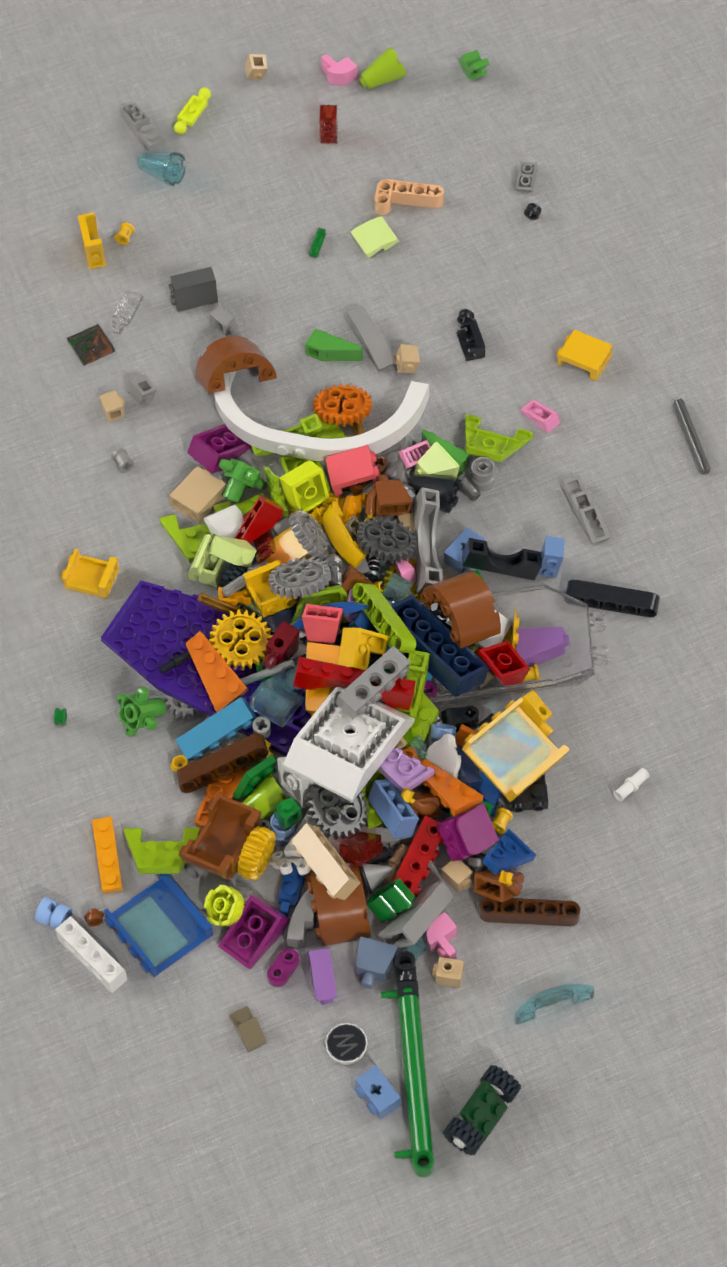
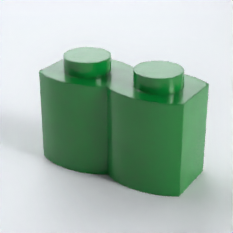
[366,878,415,923]

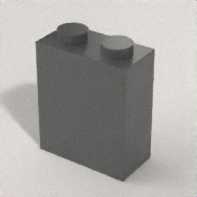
[168,267,218,312]

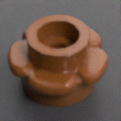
[84,908,104,927]

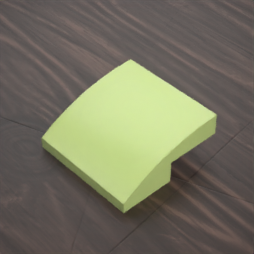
[351,216,399,258]
[188,534,213,582]

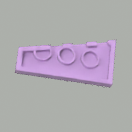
[378,748,435,792]

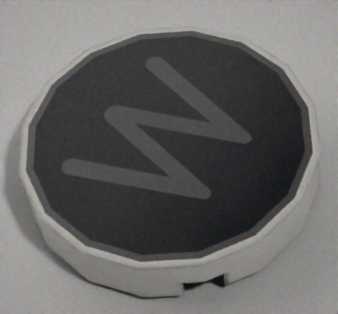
[325,1023,368,1065]

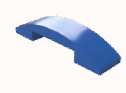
[292,601,368,630]

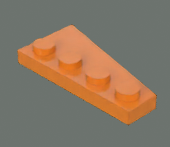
[185,631,249,712]
[420,759,483,817]
[194,766,253,828]

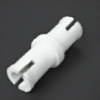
[613,768,650,802]

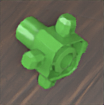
[219,459,265,503]
[117,686,166,737]

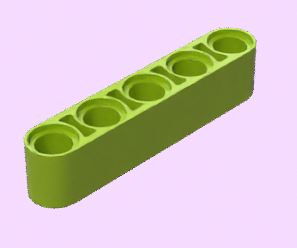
[352,583,416,653]

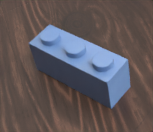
[368,780,419,839]

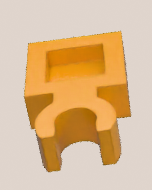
[218,587,251,606]

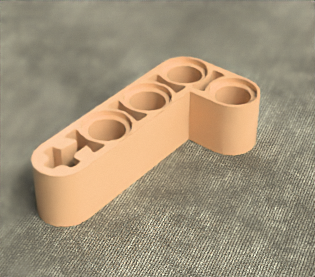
[375,179,444,215]

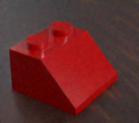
[478,641,530,688]

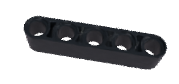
[564,579,660,618]

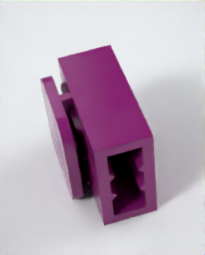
[437,803,499,862]

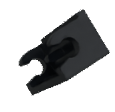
[457,319,486,361]

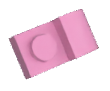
[321,54,358,85]
[426,912,457,960]

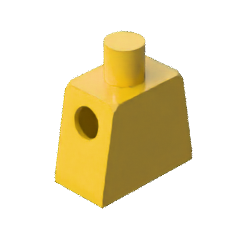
[505,690,554,738]

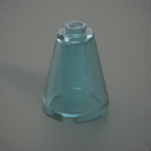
[137,152,186,186]

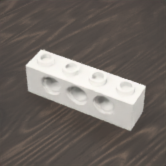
[55,916,127,993]

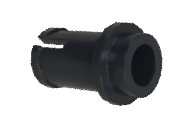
[364,847,391,865]

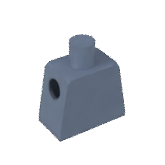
[356,936,398,989]

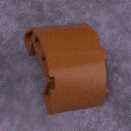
[196,336,277,394]
[421,571,501,649]
[179,793,261,880]
[305,864,371,946]

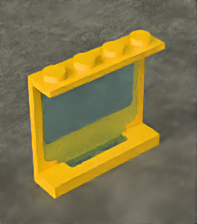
[462,697,570,802]

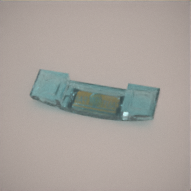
[514,984,595,1025]

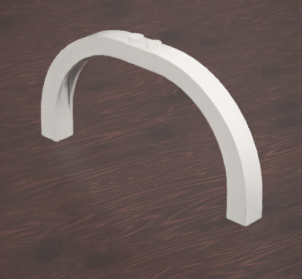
[214,371,430,462]

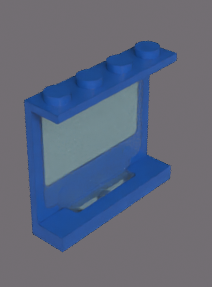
[104,874,213,977]

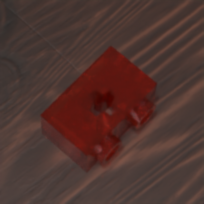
[319,105,338,144]
[339,832,383,866]

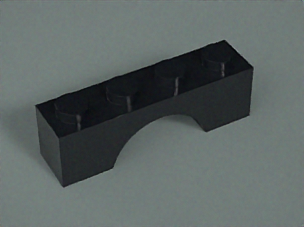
[462,538,542,581]

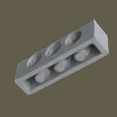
[336,646,411,720]

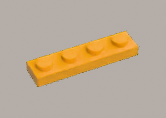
[92,816,123,894]

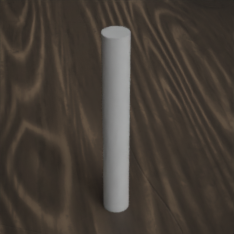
[241,659,295,685]

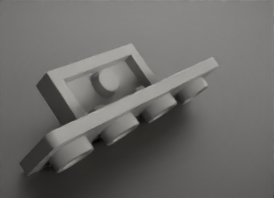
[385,434,416,485]

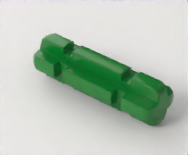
[309,228,326,258]

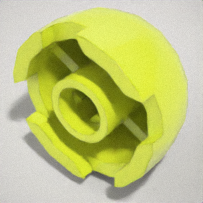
[204,885,245,927]

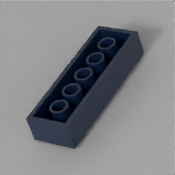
[391,595,489,697]

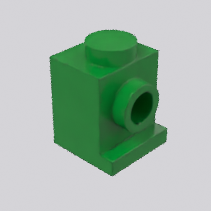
[274,797,302,830]

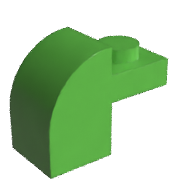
[458,50,489,80]

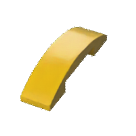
[323,501,366,568]

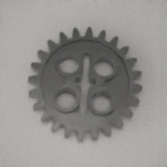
[355,516,418,564]
[305,784,369,840]

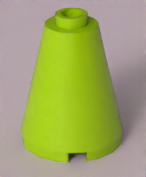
[359,47,407,89]
[242,773,288,820]

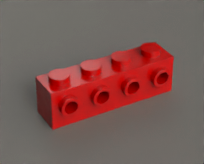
[392,815,444,898]

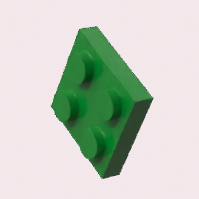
[232,755,277,801]

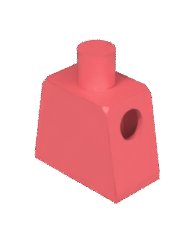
[302,604,343,645]

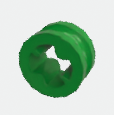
[54,708,67,726]

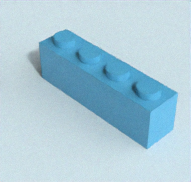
[175,697,257,761]

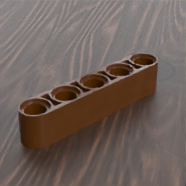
[176,733,269,793]
[479,897,580,926]

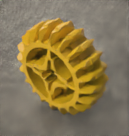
[237,826,276,881]

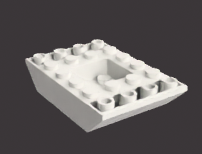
[283,687,415,802]

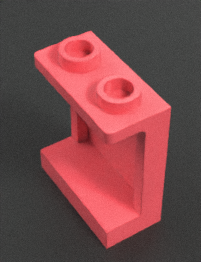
[325,445,380,497]

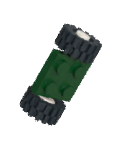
[443,1065,521,1156]

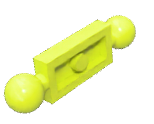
[174,87,211,135]

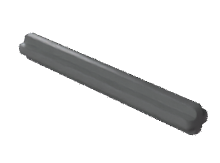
[674,398,711,474]

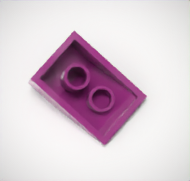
[187,424,252,474]
[218,895,291,970]

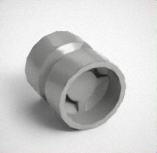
[471,457,495,491]

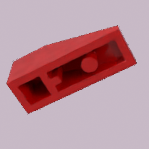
[234,495,283,543]

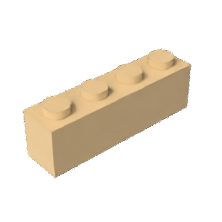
[291,823,361,900]

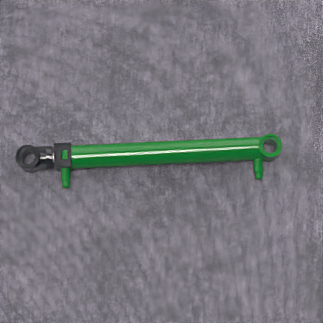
[381,951,434,1177]

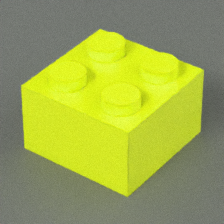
[279,460,329,513]

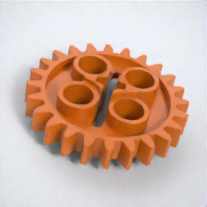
[313,384,372,427]

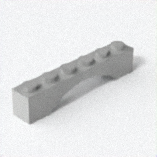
[413,487,443,595]

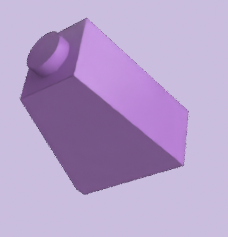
[516,627,569,667]
[308,948,337,1005]

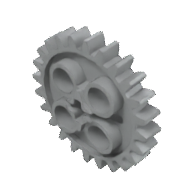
[289,510,336,562]
[268,557,331,599]

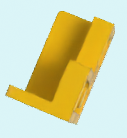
[337,628,388,670]

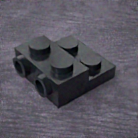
[504,773,548,813]

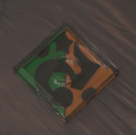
[67,324,115,366]

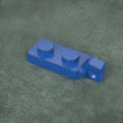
[278,863,305,916]

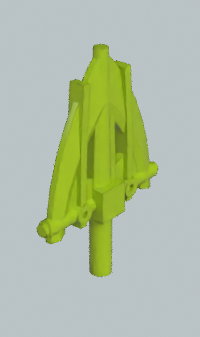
[263,467,289,518]

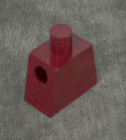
[262,621,300,669]

